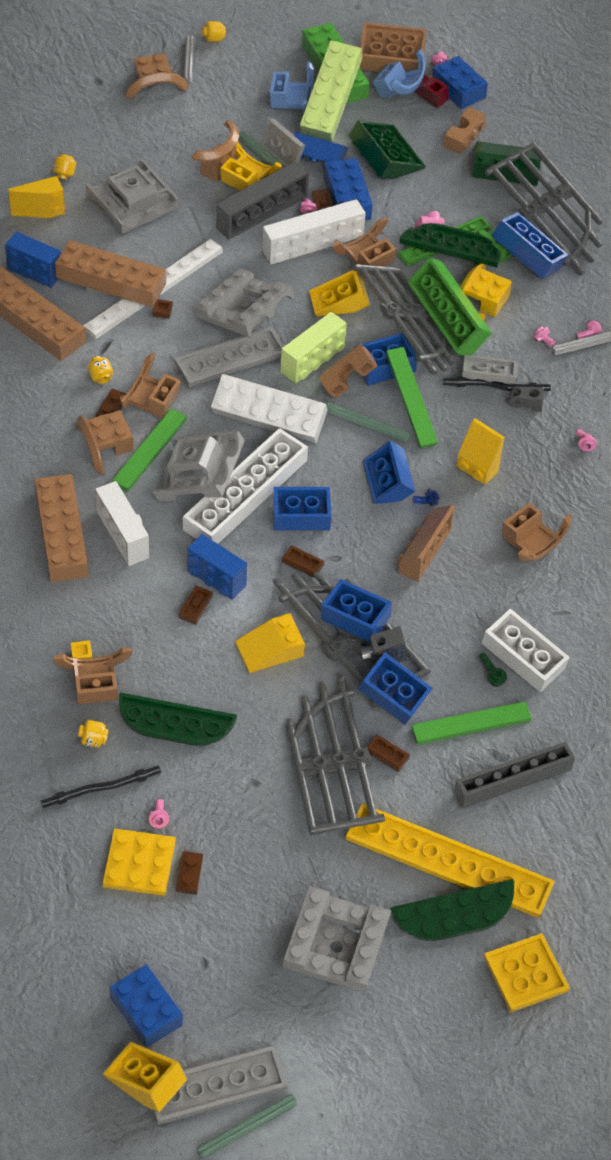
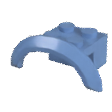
[372,49,425,98]
[270,62,314,113]

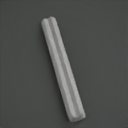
[183,36,194,83]
[552,331,611,355]

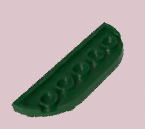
[399,223,499,268]
[119,692,237,746]
[390,879,514,941]

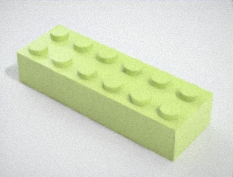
[300,40,362,142]

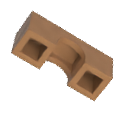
[443,107,486,154]
[319,344,378,398]

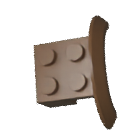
[126,54,189,99]
[191,119,239,182]
[333,218,396,275]
[119,353,181,419]
[75,410,133,475]
[502,503,571,562]
[53,647,133,704]

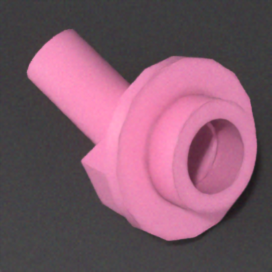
[432,51,448,66]
[300,198,317,214]
[577,320,602,339]
[533,326,556,347]
[576,429,597,451]
[149,799,169,828]

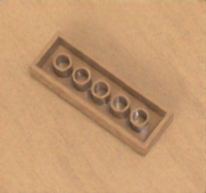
[55,240,166,308]
[35,474,88,582]

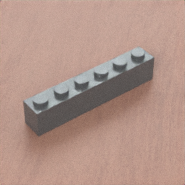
[454,742,575,809]

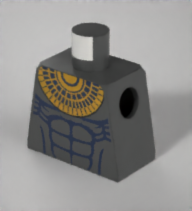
[360,626,407,663]

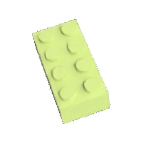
[280,312,347,384]

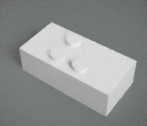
[95,481,149,566]
[481,609,570,692]

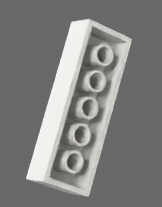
[262,199,366,265]
[211,374,328,443]

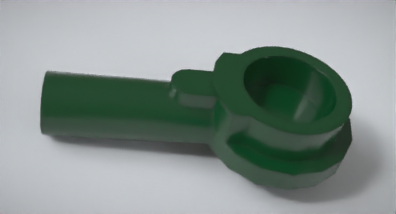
[479,652,507,687]

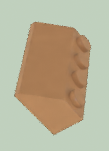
[397,505,455,582]

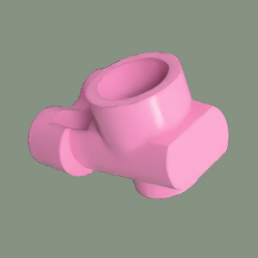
[415,211,444,228]

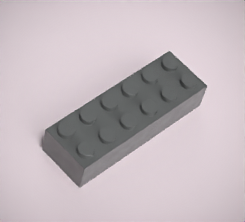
[216,161,309,240]

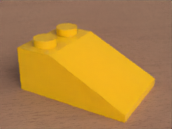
[8,176,65,218]
[309,270,370,317]
[456,418,505,485]
[235,613,305,674]
[103,1042,187,1112]

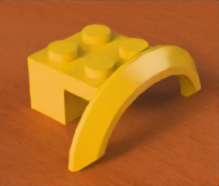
[220,142,282,191]
[460,264,512,317]

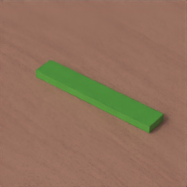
[398,216,491,267]
[386,347,438,449]
[112,408,187,492]
[411,701,532,745]

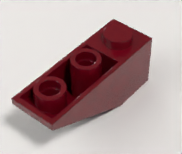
[414,75,449,109]

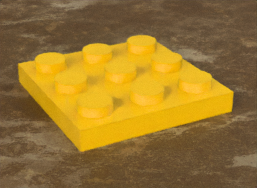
[103,829,176,896]
[484,933,570,1013]

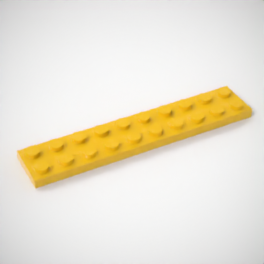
[346,803,555,919]

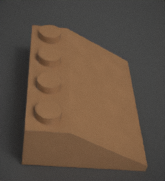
[359,22,427,72]

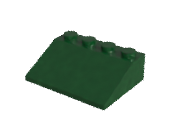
[349,120,426,179]
[472,141,541,186]

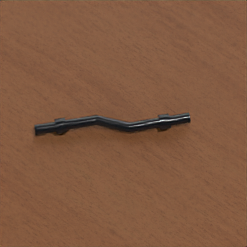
[443,377,551,391]
[40,765,161,808]

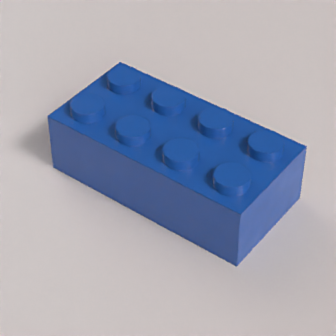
[324,158,373,220]
[492,212,568,279]

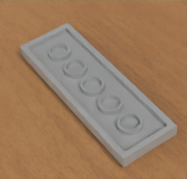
[175,327,284,388]
[154,1046,287,1125]

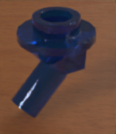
[413,488,440,506]

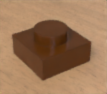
[153,299,173,319]

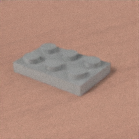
[260,118,305,166]
[462,355,517,384]

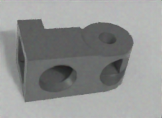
[509,387,544,412]

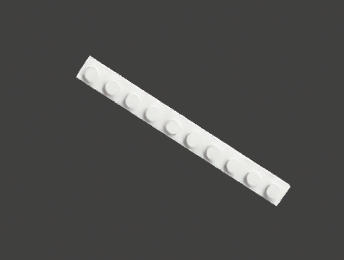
[83,239,223,340]

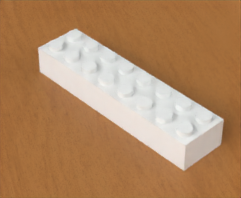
[183,428,308,544]

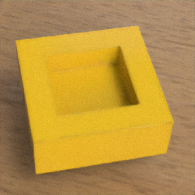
[71,640,92,659]

